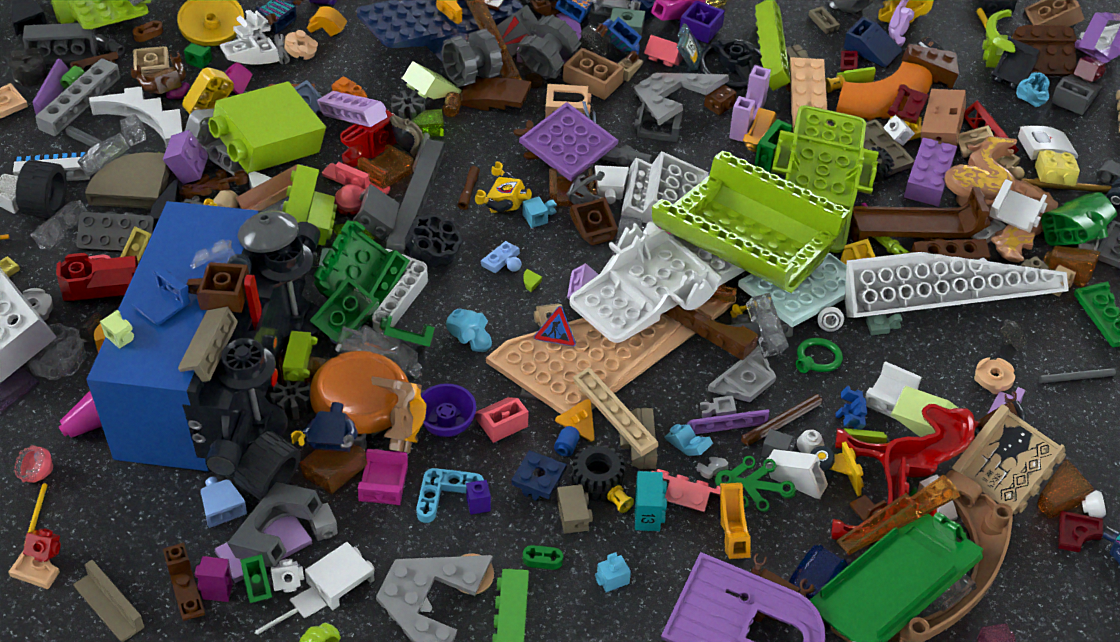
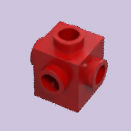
[23,529,61,562]

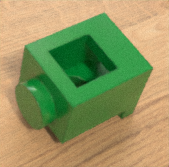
[184,43,212,69]

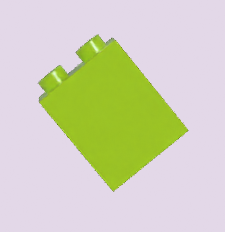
[208,81,326,174]

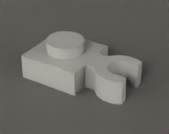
[700,395,736,418]

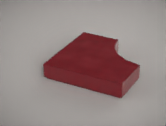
[1058,511,1103,552]

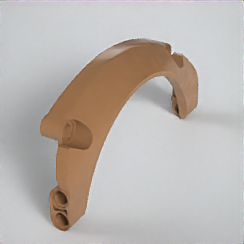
[830,470,1013,642]

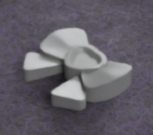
[697,457,729,479]

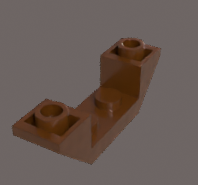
[163,543,205,621]

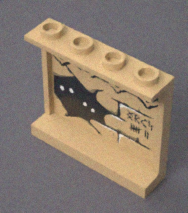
[952,404,1066,516]

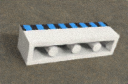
[13,152,91,181]

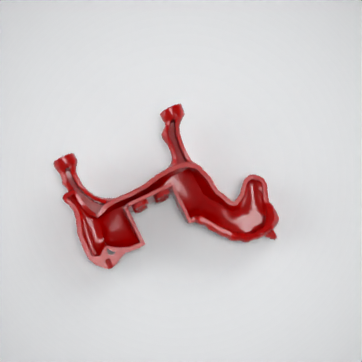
[831,404,979,545]

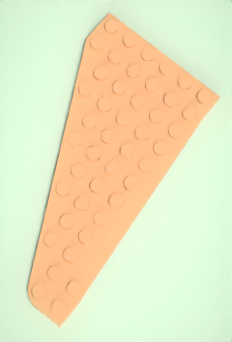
[486,286,736,414]

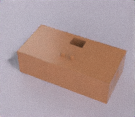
[921,89,966,146]

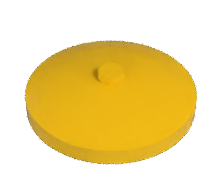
[177,0,244,46]

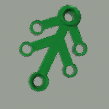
[715,456,796,513]

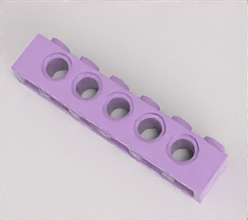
[317,91,387,127]

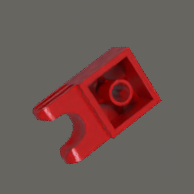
[340,110,397,167]

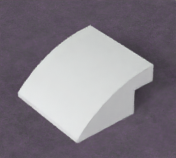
[621,151,708,224]

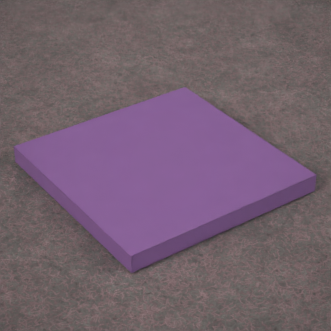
[519,102,618,181]

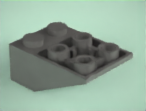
[1052,74,1102,115]

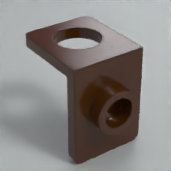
[850,495,886,525]

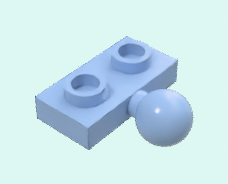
[481,241,522,273]

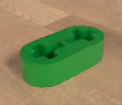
[523,545,563,570]

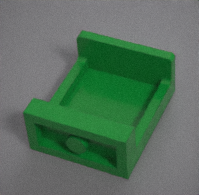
[754,119,792,173]
[379,314,435,347]

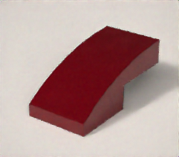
[840,51,858,71]

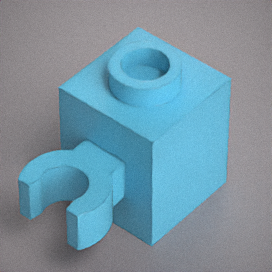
[522,196,557,228]
[595,552,631,592]

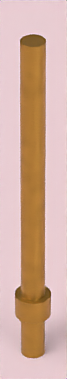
[1020,178,1112,193]

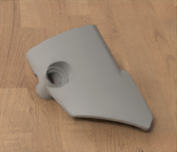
[185,109,248,176]

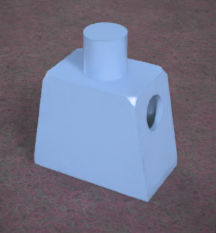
[200,477,247,528]

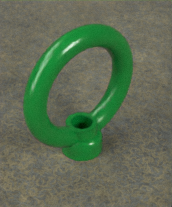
[796,338,843,373]

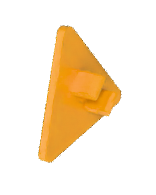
[555,399,595,442]

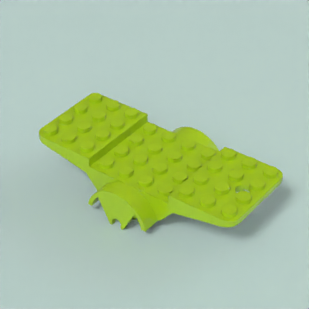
[50,0,151,29]
[771,105,879,253]

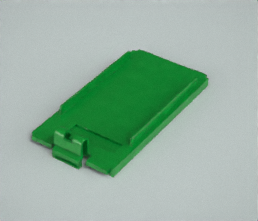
[809,510,983,642]

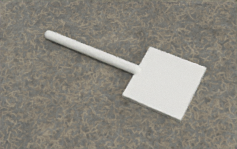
[255,587,327,634]

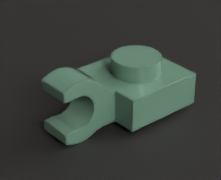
[866,314,902,335]

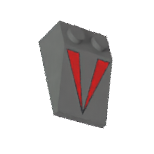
[488,5,538,63]

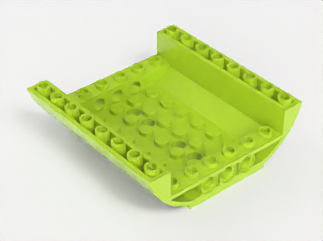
[652,151,850,293]

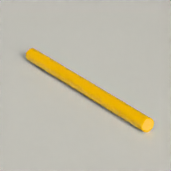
[24,483,47,544]

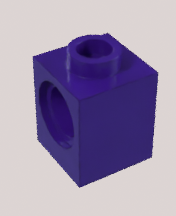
[466,480,491,515]

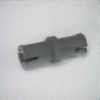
[96,34,125,56]

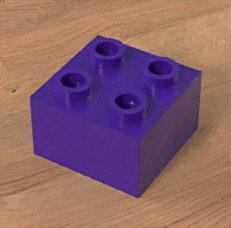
[679,0,725,43]

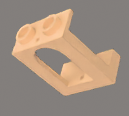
[545,84,591,118]

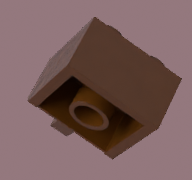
[187,262,249,312]

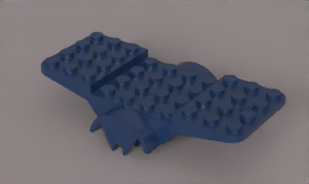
[356,0,523,62]

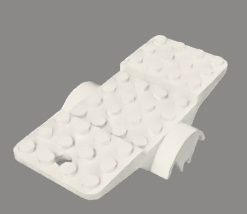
[570,221,745,343]

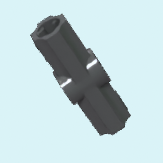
[600,145,652,167]

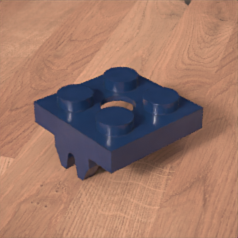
[511,450,567,501]

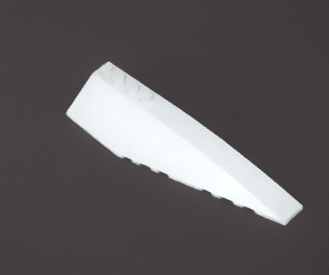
[845,252,1069,318]

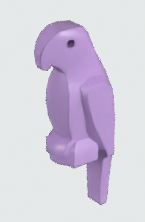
[889,0,915,47]

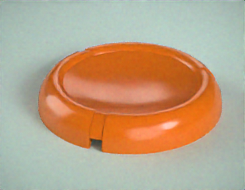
[310,351,409,434]

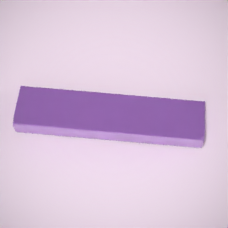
[32,59,70,115]
[687,409,769,434]

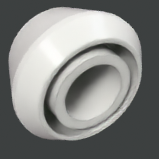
[818,307,844,332]
[797,430,824,454]
[1082,490,1106,519]

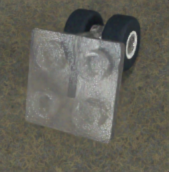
[190,239,251,274]

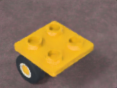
[810,442,864,497]

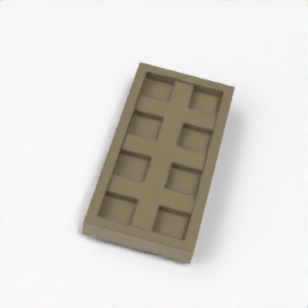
[863,120,915,177]

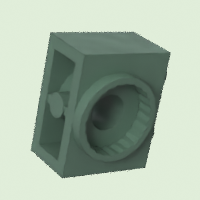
[610,7,645,40]

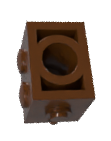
[704,84,736,115]

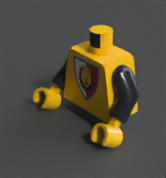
[475,161,532,213]

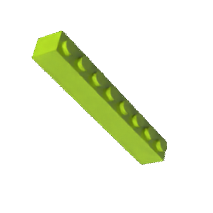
[755,0,791,91]

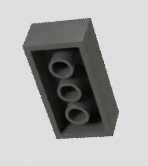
[23,23,99,65]

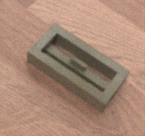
[808,6,840,34]

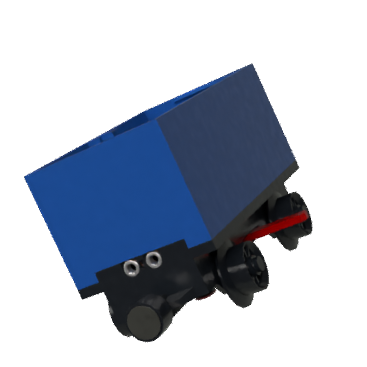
[86,201,321,476]

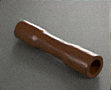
[457,166,480,210]

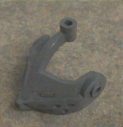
[566,171,605,205]

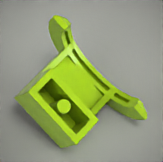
[982,10,1015,68]

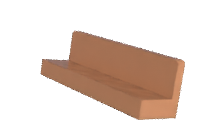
[236,165,297,211]

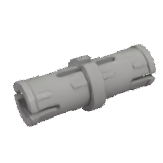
[274,34,290,64]

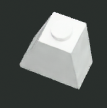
[766,449,828,499]

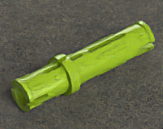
[873,237,910,255]

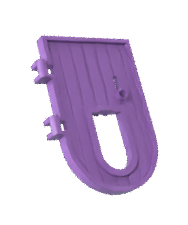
[661,552,825,642]

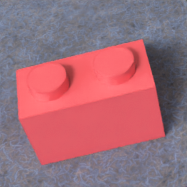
[644,35,688,67]

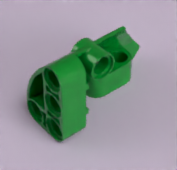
[1041,192,1117,246]

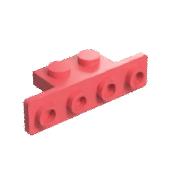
[322,162,390,195]
[651,469,720,513]

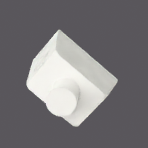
[594,165,629,204]

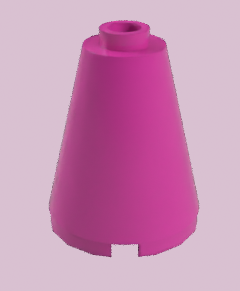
[58,391,102,438]

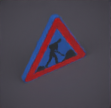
[534,306,576,347]

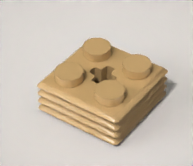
[133,46,169,79]

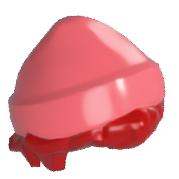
[334,184,365,216]

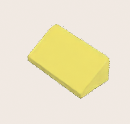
[120,226,152,263]

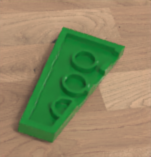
[1074,281,1120,348]

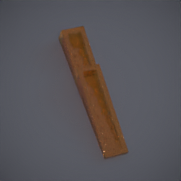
[466,0,522,80]
[836,474,960,555]

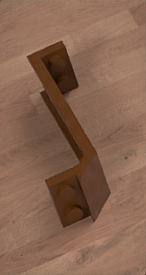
[849,187,991,243]

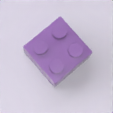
[163,130,208,184]

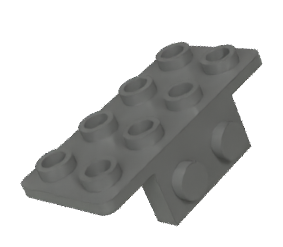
[76,211,154,251]

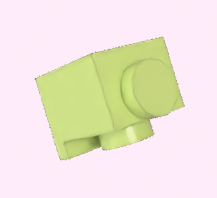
[100,310,134,349]

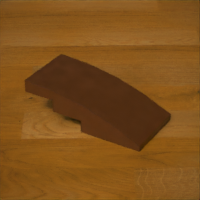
[456,78,531,111]

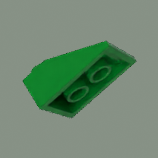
[310,277,380,345]

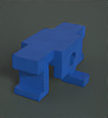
[836,386,867,430]

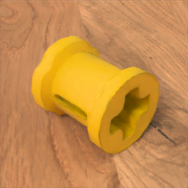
[825,75,845,93]
[607,485,634,513]

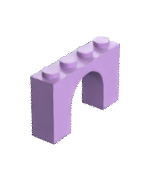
[729,65,771,142]

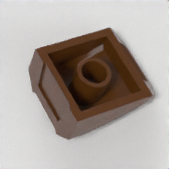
[569,197,618,245]

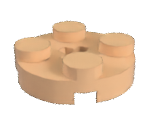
[284,30,318,59]
[974,358,1015,394]

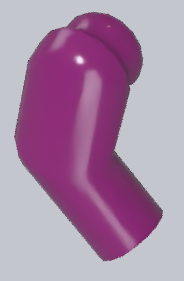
[166,82,190,99]

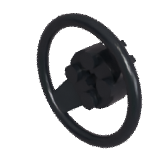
[698,39,762,88]

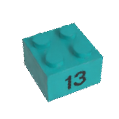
[635,471,667,531]

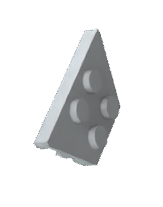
[708,346,776,402]

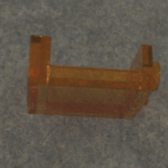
[358,144,413,189]
[549,169,597,206]

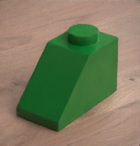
[240,554,272,603]

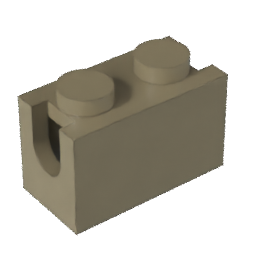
[557,485,593,534]

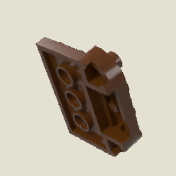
[1010,25,1077,76]

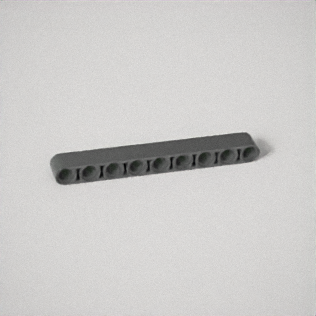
[386,139,445,255]

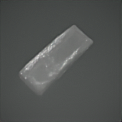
[335,326,402,358]

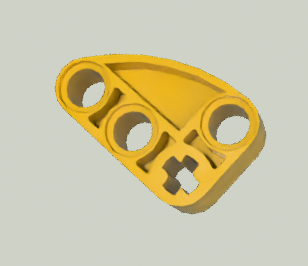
[182,67,234,114]

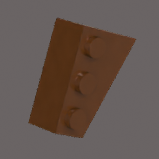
[902,44,959,89]

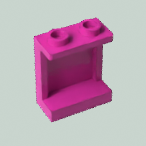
[358,449,408,505]

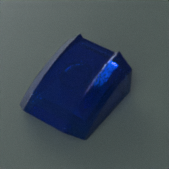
[788,545,848,600]

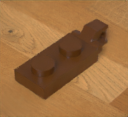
[70,52,119,69]

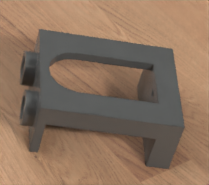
[634,101,683,142]

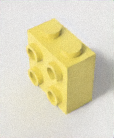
[1035,150,1080,186]

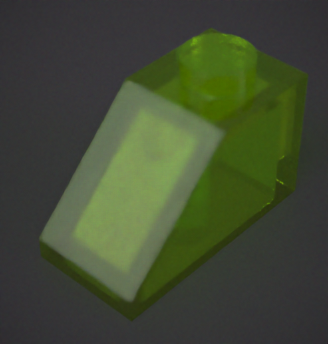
[412,109,444,137]

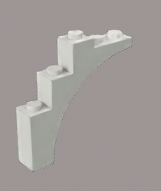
[89,87,183,148]

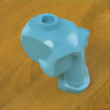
[1016,72,1050,107]
[446,309,492,352]

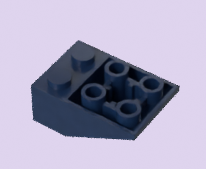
[844,17,903,68]

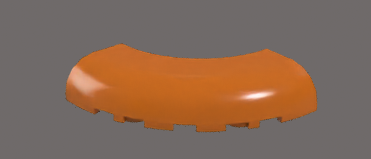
[836,61,932,121]

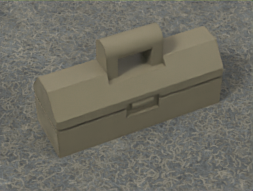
[619,408,657,469]

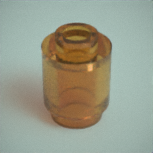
[443,92,462,117]

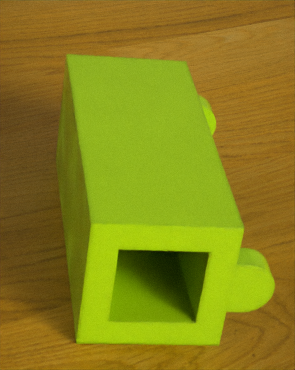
[283,331,318,381]

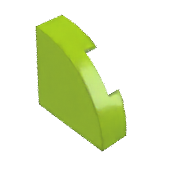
[523,269,542,292]

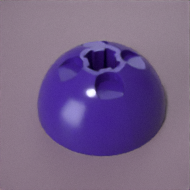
[421,384,476,437]

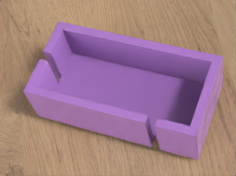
[904,138,957,207]

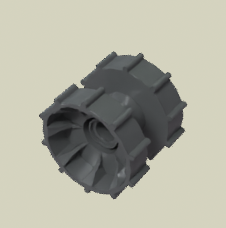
[517,14,581,80]
[441,28,503,88]

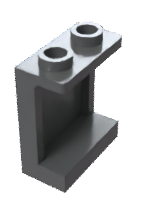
[353,184,400,240]

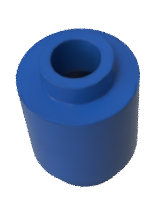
[554,426,580,456]

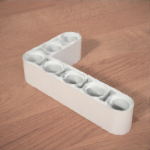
[372,249,428,336]

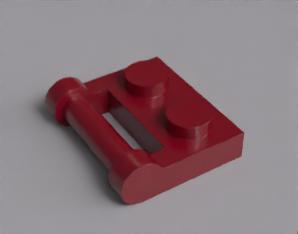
[887,84,929,124]

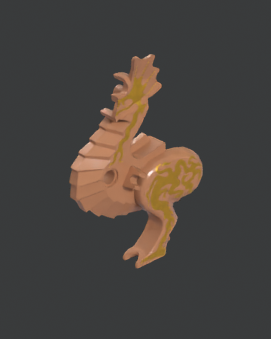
[944,136,1058,263]

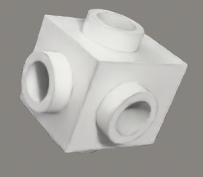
[271,559,304,592]

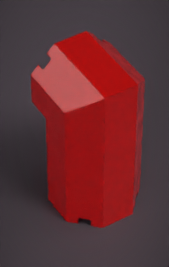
[56,253,138,301]

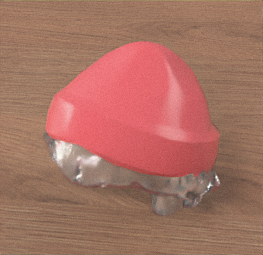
[14,445,53,483]

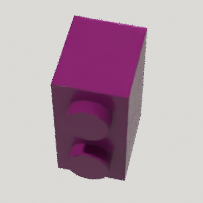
[195,556,234,602]

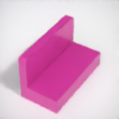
[225,62,252,95]

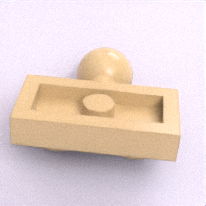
[995,154,1025,180]

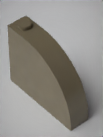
[85,152,171,209]

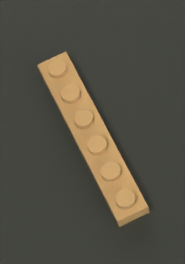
[573,367,658,457]

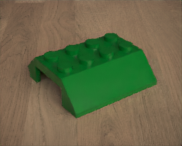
[313,220,410,322]

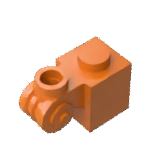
[332,76,367,98]

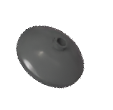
[238,210,299,253]

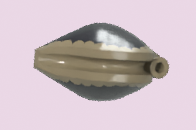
[390,115,423,156]

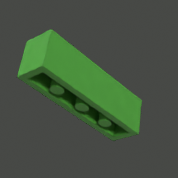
[492,569,529,642]

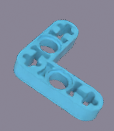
[417,468,484,523]

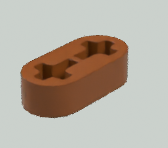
[133,20,164,42]

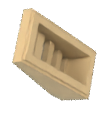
[618,58,643,82]

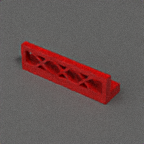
[964,100,1019,154]

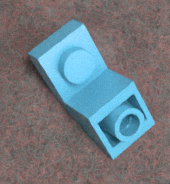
[665,424,713,456]

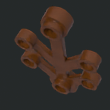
[179,169,249,199]

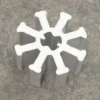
[233,10,271,41]

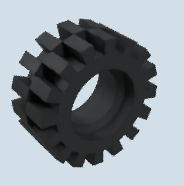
[868,146,894,181]

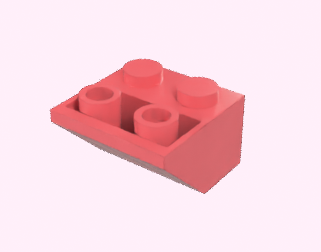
[475,397,528,443]

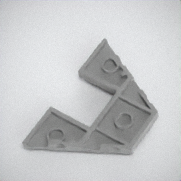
[634,73,729,125]
[376,555,493,642]

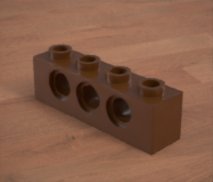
[910,239,991,261]

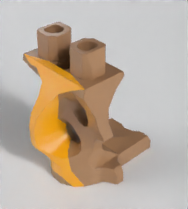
[371,376,426,453]

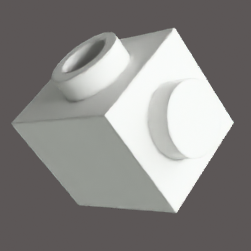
[883,115,915,146]

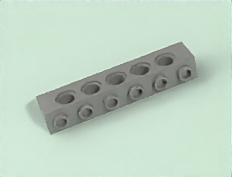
[35,58,120,136]

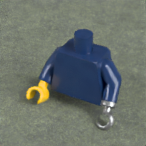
[291,402,358,452]

